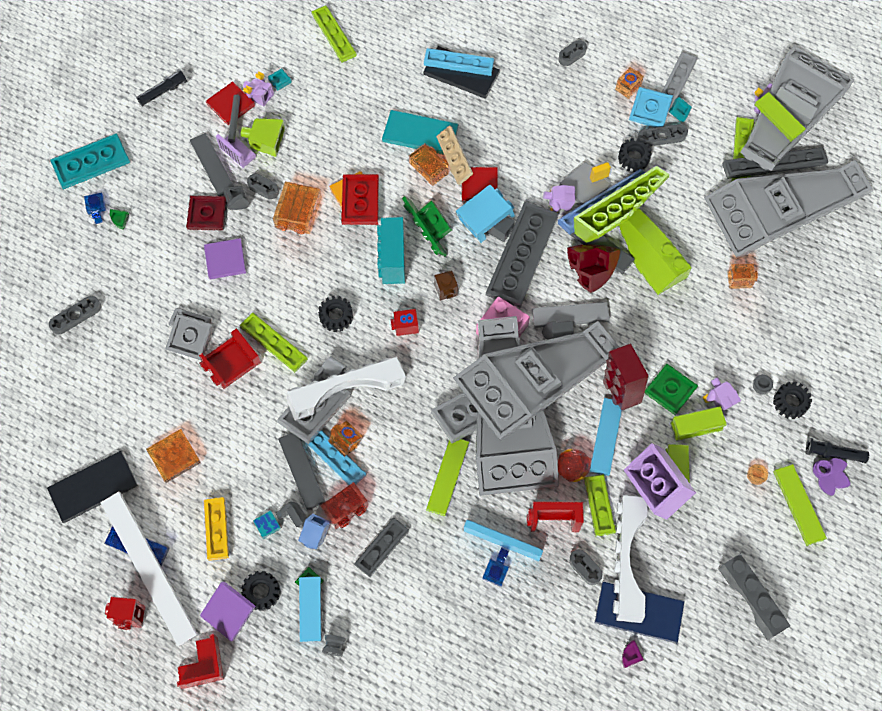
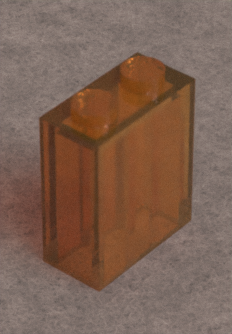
[273,181,322,235]

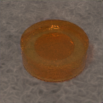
[747,464,768,485]

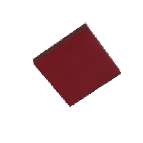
[186,195,227,230]

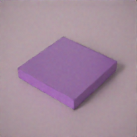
[204,238,246,280]
[200,581,256,641]

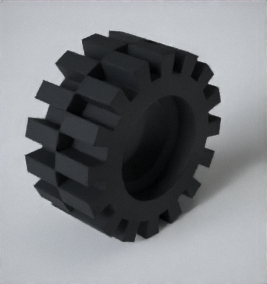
[618,138,652,172]
[318,295,353,332]
[773,382,812,419]
[241,571,280,611]

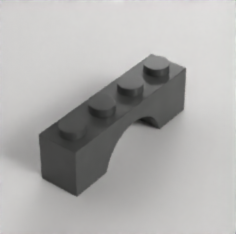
[719,553,791,641]

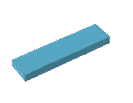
[424,48,494,76]
[589,398,622,476]
[305,430,366,488]
[464,520,543,561]

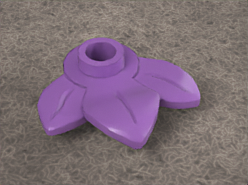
[813,458,851,496]

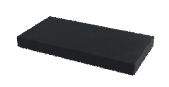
[423,46,500,99]
[47,451,138,523]

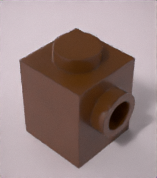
[434,270,458,301]

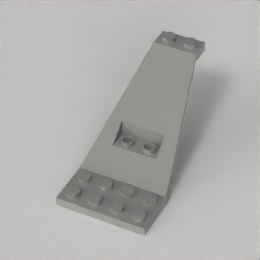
[740,46,854,171]
[704,160,873,259]
[475,316,559,496]
[453,321,619,441]

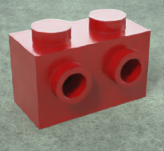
[105,597,146,630]

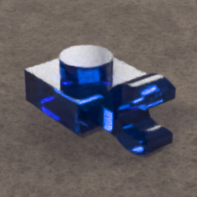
[84,192,106,224]
[482,547,509,587]

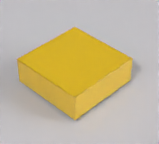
[590,162,611,183]

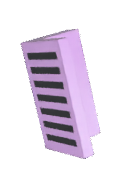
[216,134,256,168]

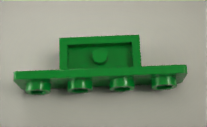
[402,196,453,257]

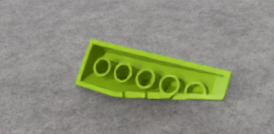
[574,166,669,243]
[619,208,692,295]

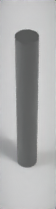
[228,95,241,143]

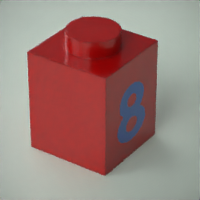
[390,309,419,336]

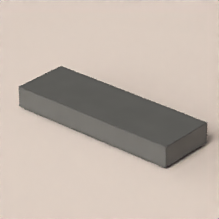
[354,517,409,578]

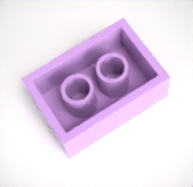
[624,443,696,520]

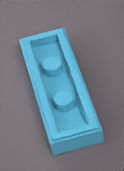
[299,577,321,642]

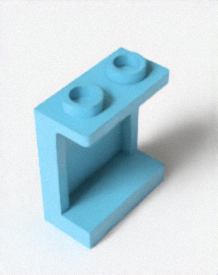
[456,185,515,243]

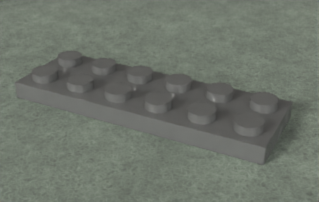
[486,201,559,308]

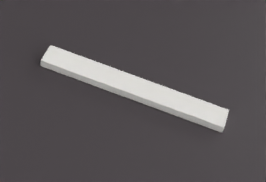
[101,492,198,646]

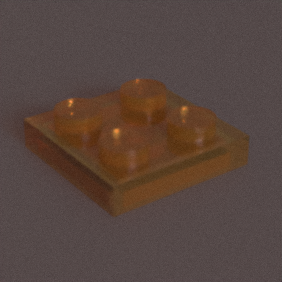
[146,429,201,483]

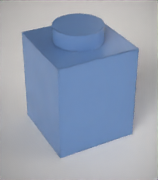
[298,514,331,549]

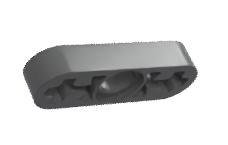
[637,124,688,146]
[49,296,101,335]

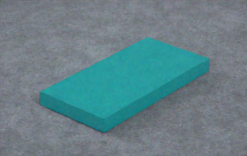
[382,110,459,155]
[50,133,130,190]

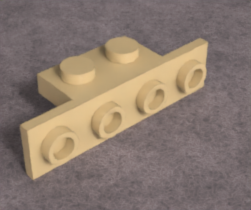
[436,126,473,185]

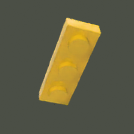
[204,497,229,561]

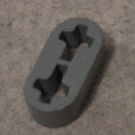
[558,40,587,66]
[247,174,279,199]
[569,549,603,585]

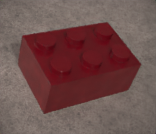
[603,343,649,410]

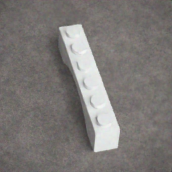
[287,357,406,420]
[613,495,647,623]

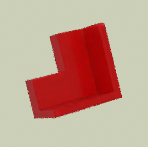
[177,634,224,689]

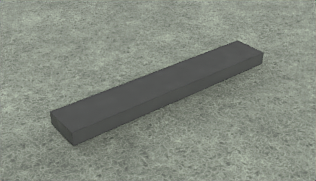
[722,147,829,179]

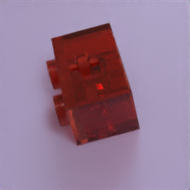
[320,482,369,529]

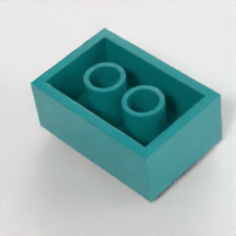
[377,217,405,284]

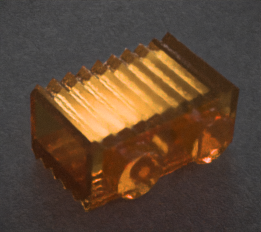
[409,143,449,186]

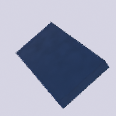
[594,582,685,644]

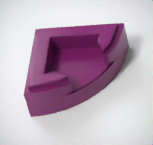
[622,640,644,668]

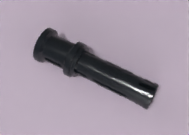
[136,69,188,107]
[805,437,869,464]

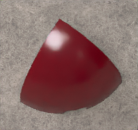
[567,245,620,293]

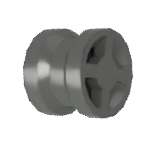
[322,635,346,656]

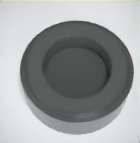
[753,374,773,394]

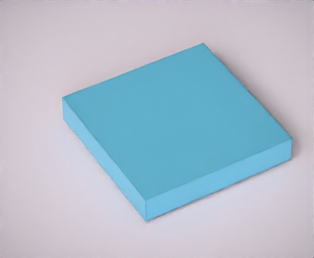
[629,87,673,128]

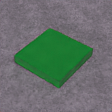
[645,364,698,416]

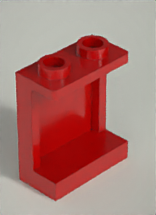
[199,328,261,389]
[527,502,584,532]

